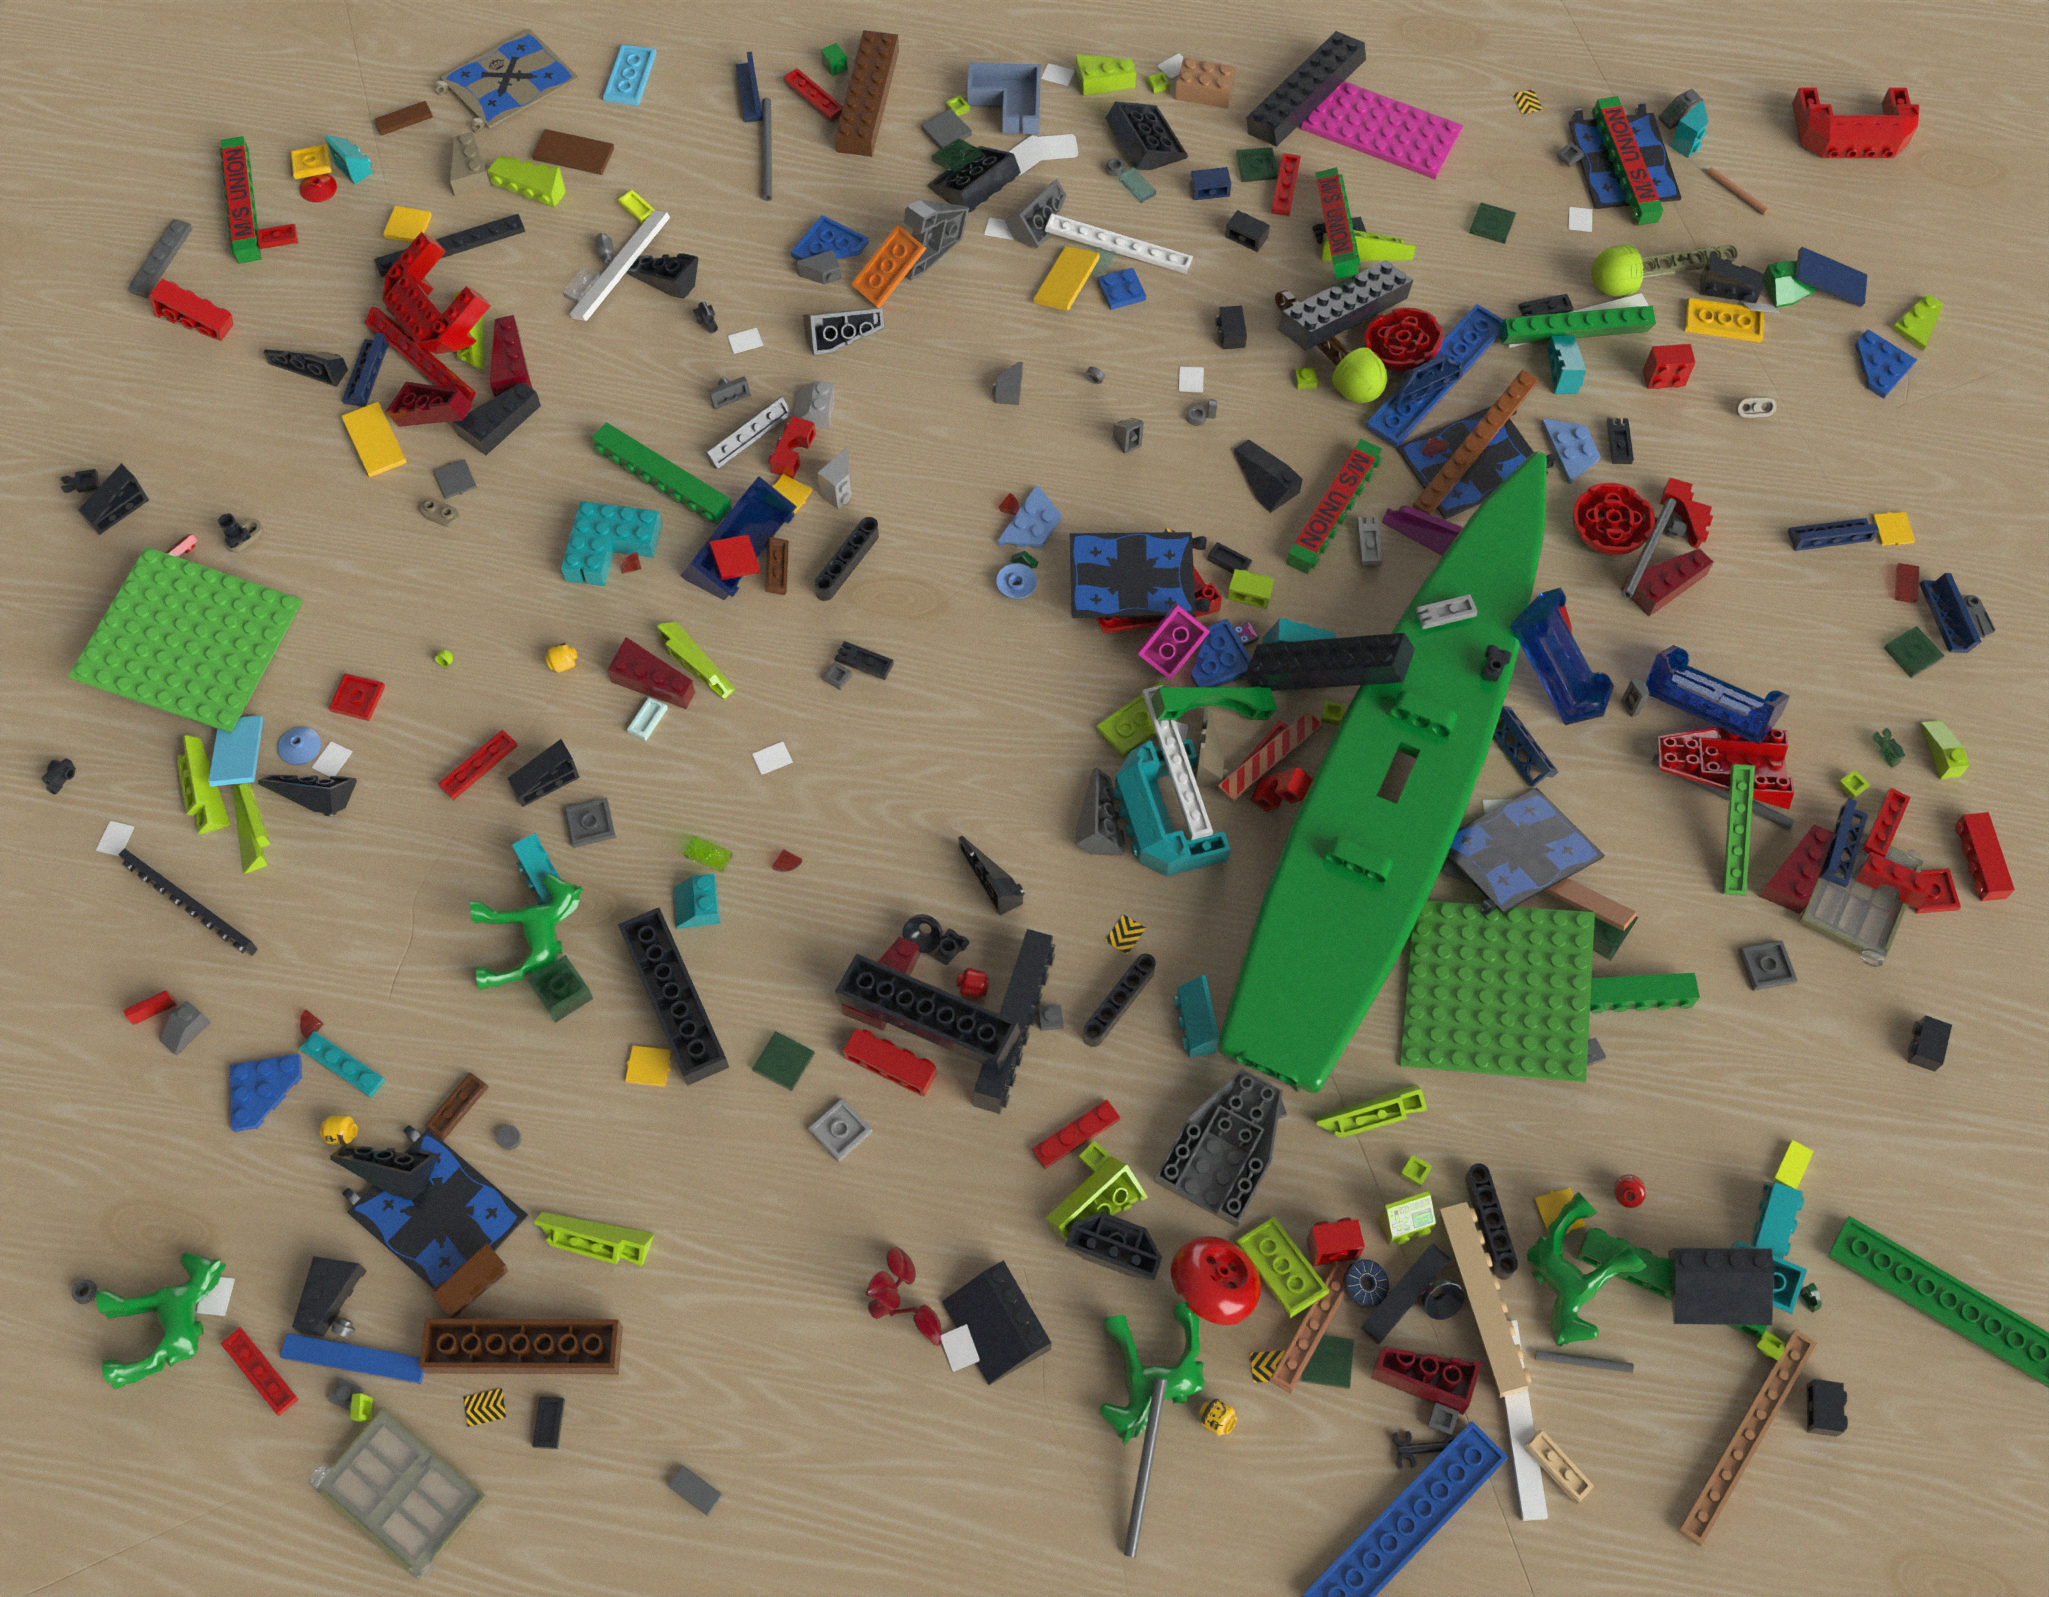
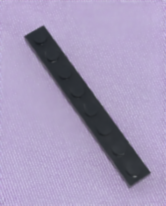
[374,214,525,277]
[118,848,258,956]

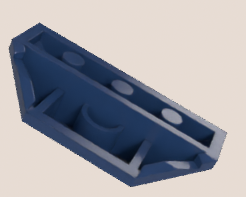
[1395,354,1464,410]

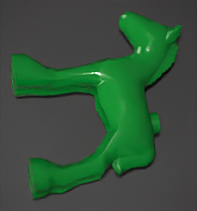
[470,874,583,990]
[1526,1192,1647,1347]
[96,1252,226,1389]
[1099,1302,1205,1445]

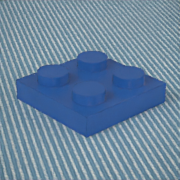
[1098,267,1146,310]

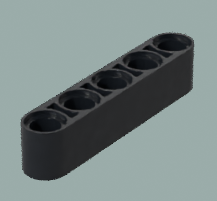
[815,517,879,601]
[1083,953,1156,1047]
[1465,1163,1518,1280]
[1360,1243,1451,1344]

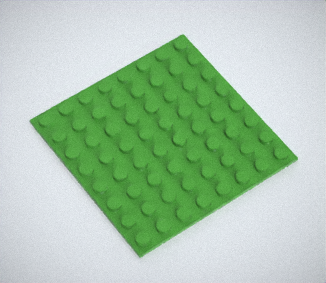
[68,547,303,733]
[1400,901,1595,1083]

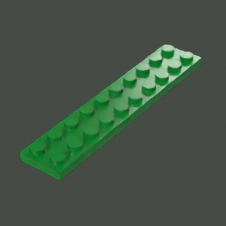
[1827,1216,2049,1388]

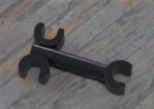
[1392,1431,1456,1469]

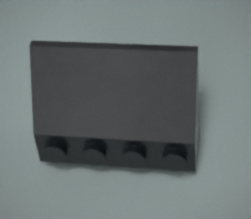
[1105,101,1188,170]
[928,146,1021,213]
[1668,1248,1774,1325]
[942,1260,1052,1385]

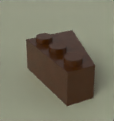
[432,1243,509,1319]

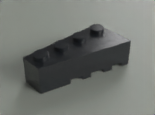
[453,382,541,456]

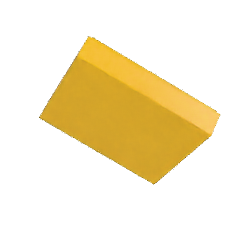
[290,144,332,180]
[383,206,432,243]

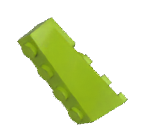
[488,155,566,208]
[1045,1157,1148,1241]

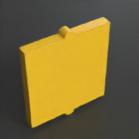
[765,475,813,514]
[1872,511,1915,546]
[625,1046,672,1086]
[1534,1188,1586,1235]

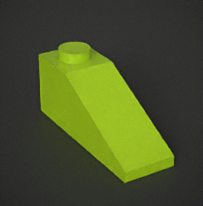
[1920,720,1970,779]

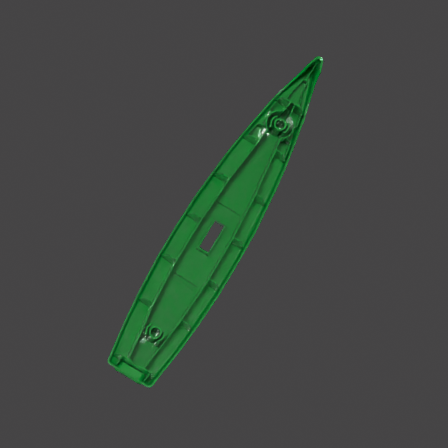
[1217,451,1547,1093]

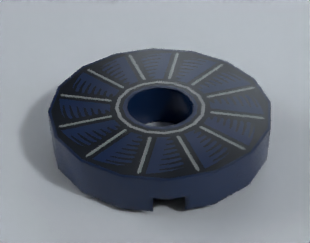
[1343,1259,1389,1308]

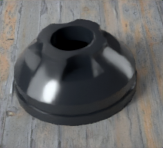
[902,914,943,953]
[1422,1279,1465,1320]

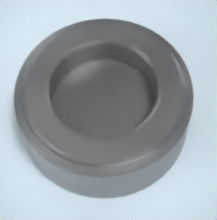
[1085,366,1105,384]
[1187,406,1207,426]
[497,1126,521,1150]

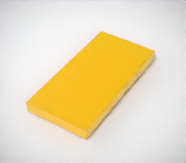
[1033,246,1100,311]
[1684,298,1764,343]
[341,402,407,477]

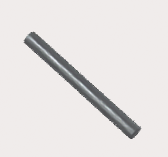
[1535,1350,1634,1373]

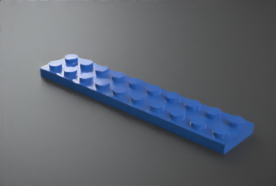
[1365,304,1504,448]
[1301,1421,1509,1597]

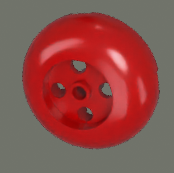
[1364,308,1443,372]
[1572,483,1655,556]
[1170,1236,1261,1325]

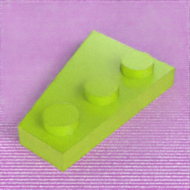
[1892,293,1944,351]

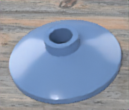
[996,563,1037,599]
[278,727,321,765]

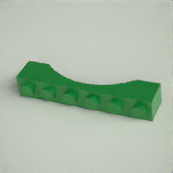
[1151,686,1277,721]

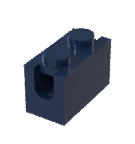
[1190,167,1232,201]

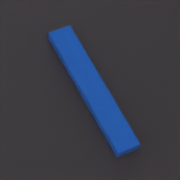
[280,1333,425,1384]

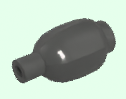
[595,233,614,264]

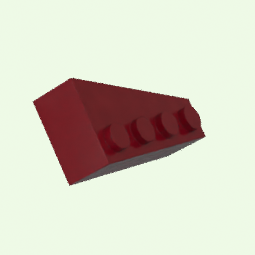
[490,315,533,397]
[385,381,473,427]
[1621,548,1714,616]
[607,637,695,709]
[1759,824,1835,914]
[841,937,920,1031]
[1371,1347,1482,1415]

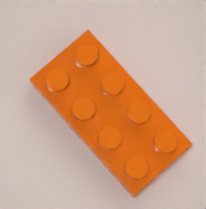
[851,224,927,308]

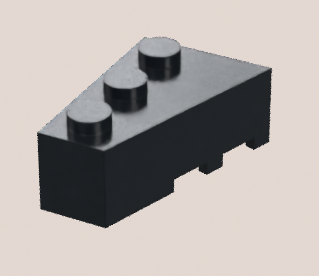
[1699,252,1763,303]
[78,463,149,535]
[507,739,580,807]
[292,1256,367,1337]

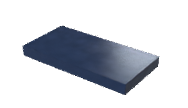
[1795,247,1867,307]

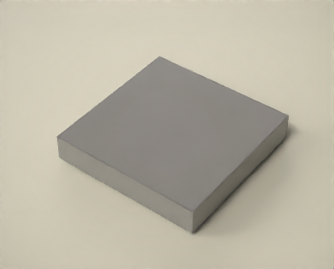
[808,1098,873,1162]

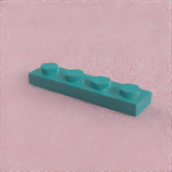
[299,1031,386,1098]

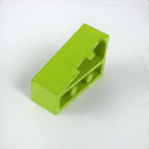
[1075,54,1136,96]

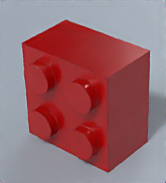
[1643,344,1696,389]
[1306,1217,1365,1267]

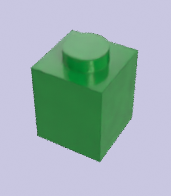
[821,43,848,76]

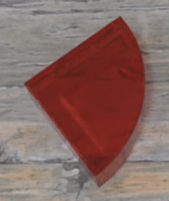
[1422,436,1449,456]
[999,493,1019,515]
[620,552,642,574]
[772,849,802,872]
[300,1009,324,1040]

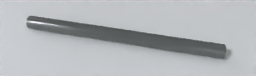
[762,98,772,201]
[1622,498,1676,599]
[1651,754,1795,830]
[1124,1378,1167,1558]

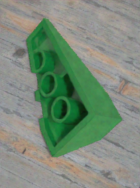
[1763,261,1818,308]

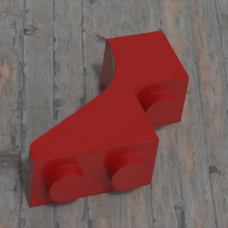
[1660,477,1713,549]

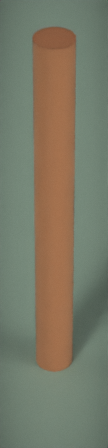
[1707,167,1769,215]

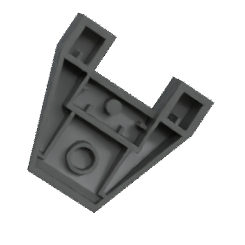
[904,200,969,281]

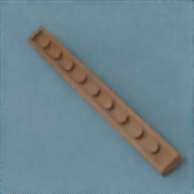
[1678,1329,1817,1547]

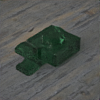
[1873,728,1906,768]

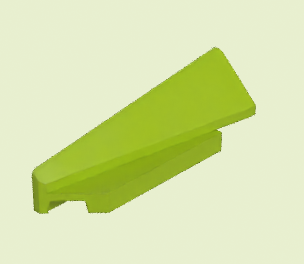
[453,290,484,370]

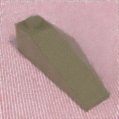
[1196,706,1227,788]

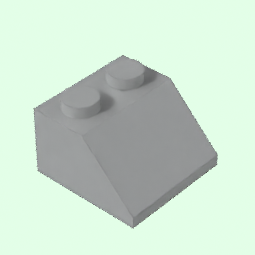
[792,381,835,429]
[818,448,851,509]

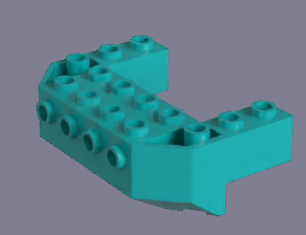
[1112,739,1231,877]

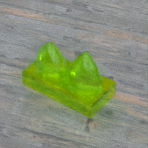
[683,836,733,873]

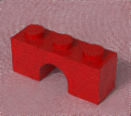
[768,416,816,479]
[1250,767,1313,812]
[1855,852,1934,909]

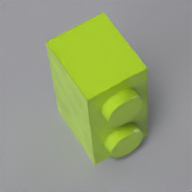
[1227,569,1274,609]

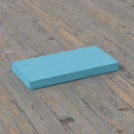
[603,44,657,106]
[209,715,263,787]

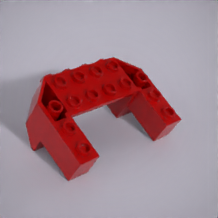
[1792,88,1919,158]
[382,231,491,354]

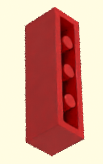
[1955,812,2015,901]
[843,1028,937,1097]

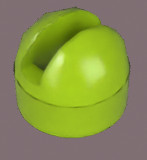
[434,649,453,668]

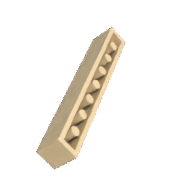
[1440,1202,1531,1398]

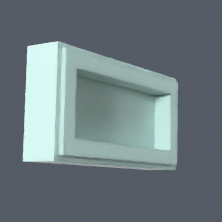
[627,697,668,741]

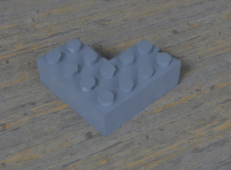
[967,62,1041,134]

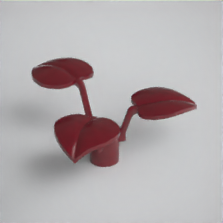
[866,1246,941,1346]

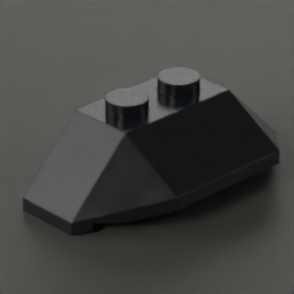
[1065,1212,1162,1280]

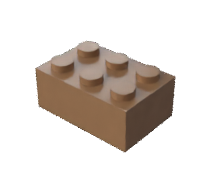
[1175,57,1236,109]

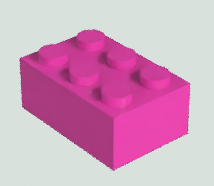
[1137,603,1210,680]

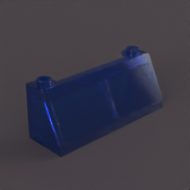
[680,476,797,600]
[1511,587,1614,725]
[1645,645,1790,745]

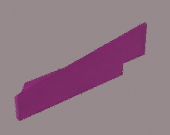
[1382,505,1462,556]

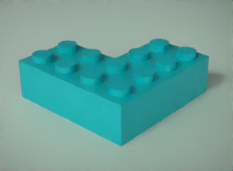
[561,501,662,587]

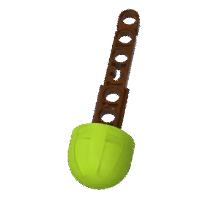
[1275,290,1387,404]

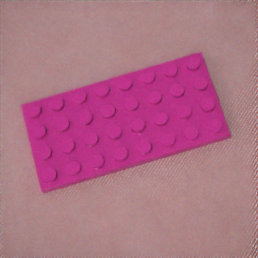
[1301,81,1463,179]

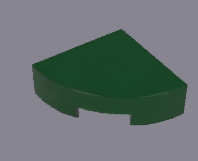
[1010,551,1039,569]
[1799,1282,1822,1313]

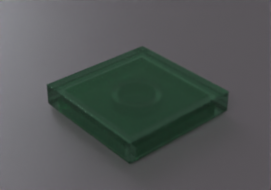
[931,138,982,173]
[1236,147,1279,182]
[1469,202,1516,244]
[1884,626,1945,678]
[752,1031,815,1091]
[1301,1335,1354,1389]

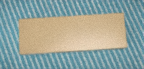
[1523,1429,1594,1504]

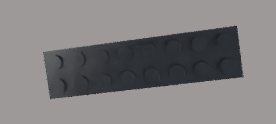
[1246,31,1366,147]
[1278,260,1413,351]
[1244,633,1415,691]
[618,907,729,1086]
[973,929,1056,1114]
[835,953,1020,1072]

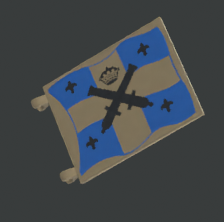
[433,29,579,133]

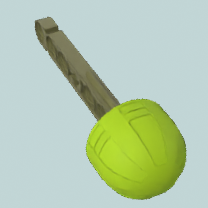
[1591,244,1738,297]

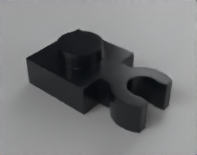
[61,469,99,493]

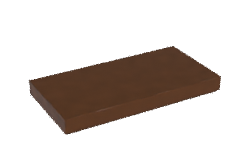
[532,129,614,175]

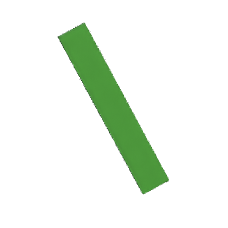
[1722,764,1755,896]

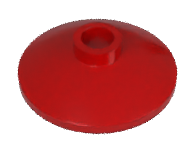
[300,174,337,203]

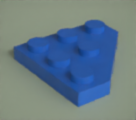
[791,215,869,260]
[1855,329,1917,399]
[1191,619,1251,688]
[230,1054,302,1132]

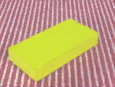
[618,190,656,224]
[1773,1140,1814,1189]

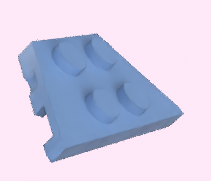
[1541,419,1601,484]
[998,485,1062,549]

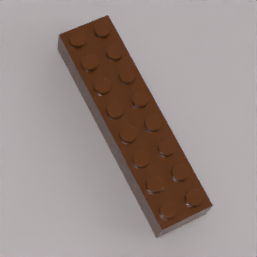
[835,30,899,157]
[419,1319,623,1375]

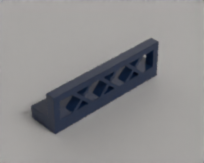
[736,51,762,123]
[342,333,388,407]
[1788,518,1879,551]
[1919,573,1982,653]
[1494,705,1559,787]
[1820,798,1868,888]

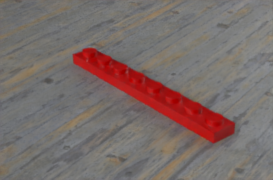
[365,307,476,403]

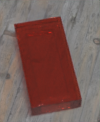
[1895,563,1919,604]

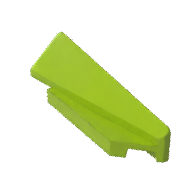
[1321,230,1416,261]
[657,622,735,700]
[177,735,230,834]
[232,782,271,874]
[1314,1084,1427,1138]
[534,1212,654,1266]

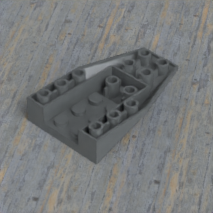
[1155,1069,1283,1228]

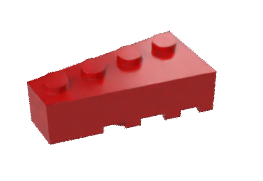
[149,278,234,341]

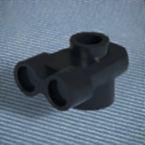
[693,302,718,333]
[218,513,251,548]
[1481,645,1512,682]
[41,758,76,795]
[934,929,970,965]

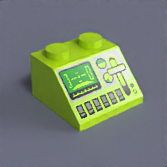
[1378,1191,1436,1245]

